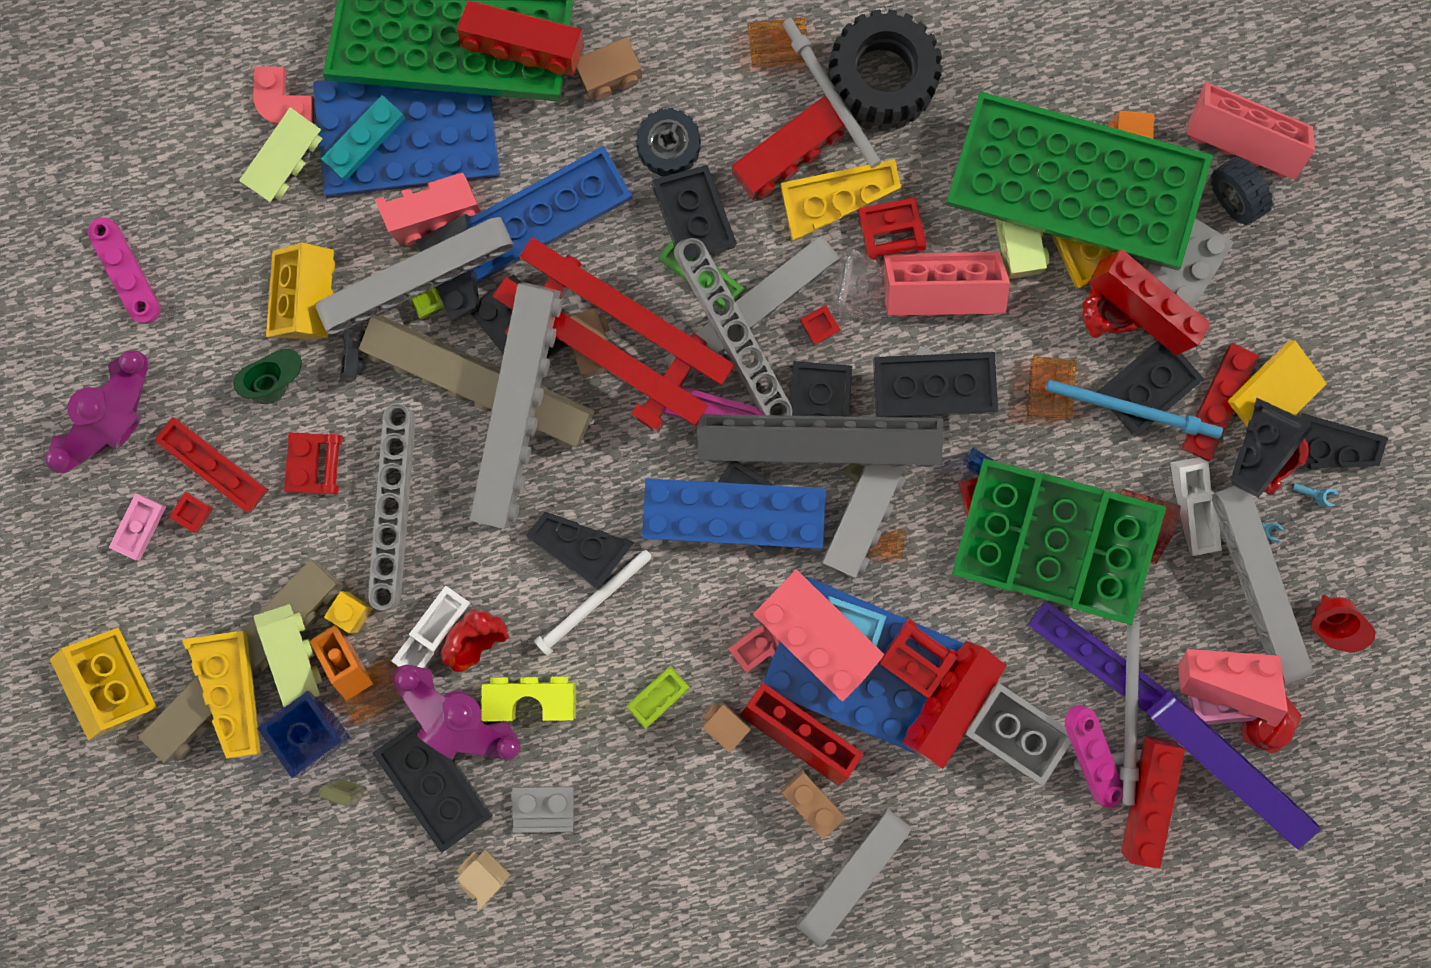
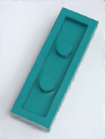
[321,95,406,181]

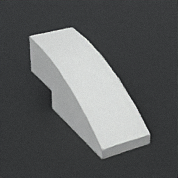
[1170,457,1222,556]
[392,586,470,668]

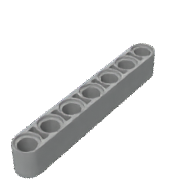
[315,217,514,334]
[664,236,841,383]
[674,238,792,416]
[368,403,416,610]
[1212,486,1313,686]

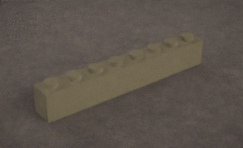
[358,315,595,448]
[138,559,343,763]

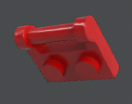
[858,197,926,261]
[284,432,343,495]
[878,618,958,699]

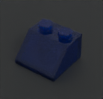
[257,691,352,778]

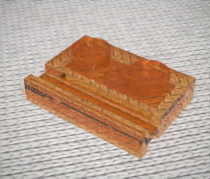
[747,17,808,68]
[1027,356,1076,420]
[335,657,403,726]

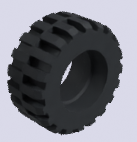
[827,9,943,131]

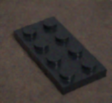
[873,352,999,417]
[372,721,493,853]

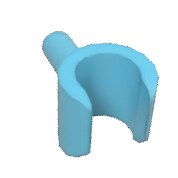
[1292,483,1339,507]
[1262,522,1285,543]

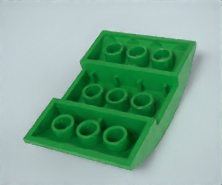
[952,458,1166,625]

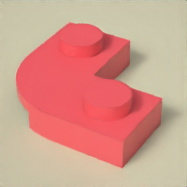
[253,66,314,126]
[728,625,780,673]

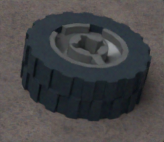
[636,108,701,177]
[1211,157,1273,226]

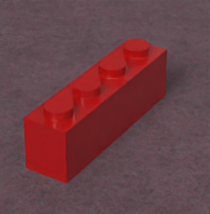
[456,0,584,76]
[732,95,845,200]
[1088,249,1211,355]
[902,641,1007,769]
[739,683,863,786]
[1121,735,1185,869]

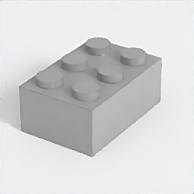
[1144,218,1234,309]
[964,682,1071,786]

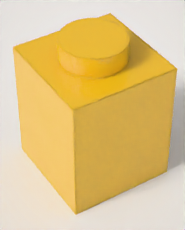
[324,591,373,633]

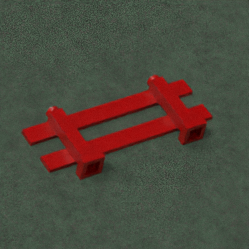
[493,237,735,433]

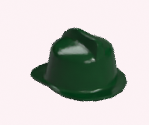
[233,349,302,405]

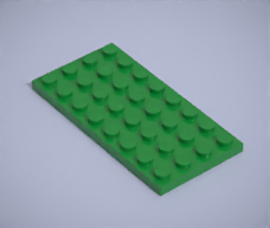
[323,0,574,102]
[946,91,1213,271]

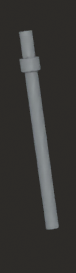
[782,18,881,168]
[1120,621,1140,805]

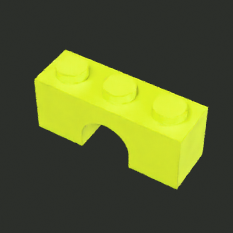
[482,676,576,721]

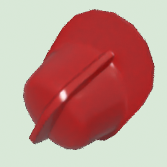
[1311,594,1376,653]
[1241,696,1302,754]

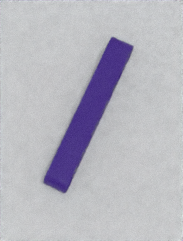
[1147,690,1322,850]

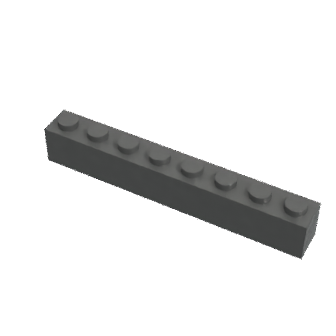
[697,414,943,467]

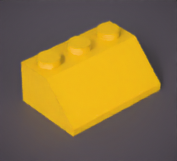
[266,242,335,340]
[50,628,157,741]

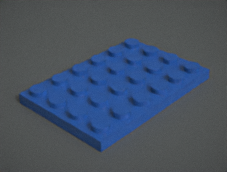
[313,80,500,197]
[761,577,964,755]

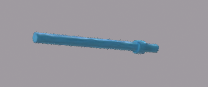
[1045,379,1223,439]

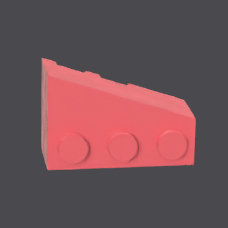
[374,173,481,247]
[1178,649,1288,727]

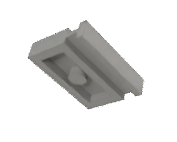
[512,786,574,833]

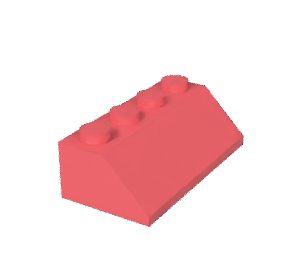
[1187,82,1315,180]
[884,252,1010,317]
[753,569,884,702]

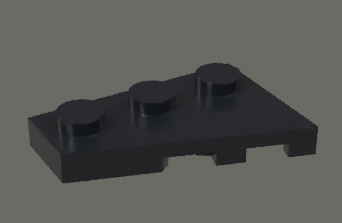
[416,214,480,321]
[1231,398,1312,498]
[1297,413,1389,469]
[526,512,634,590]

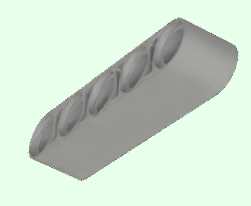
[795,808,911,946]

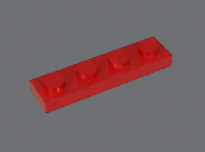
[1181,343,1259,462]
[154,417,269,513]

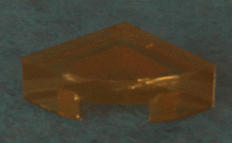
[871,529,905,559]

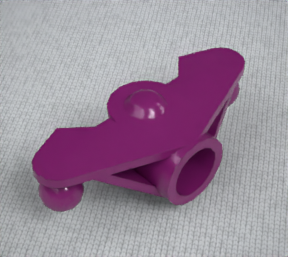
[44,350,149,473]
[392,665,520,760]

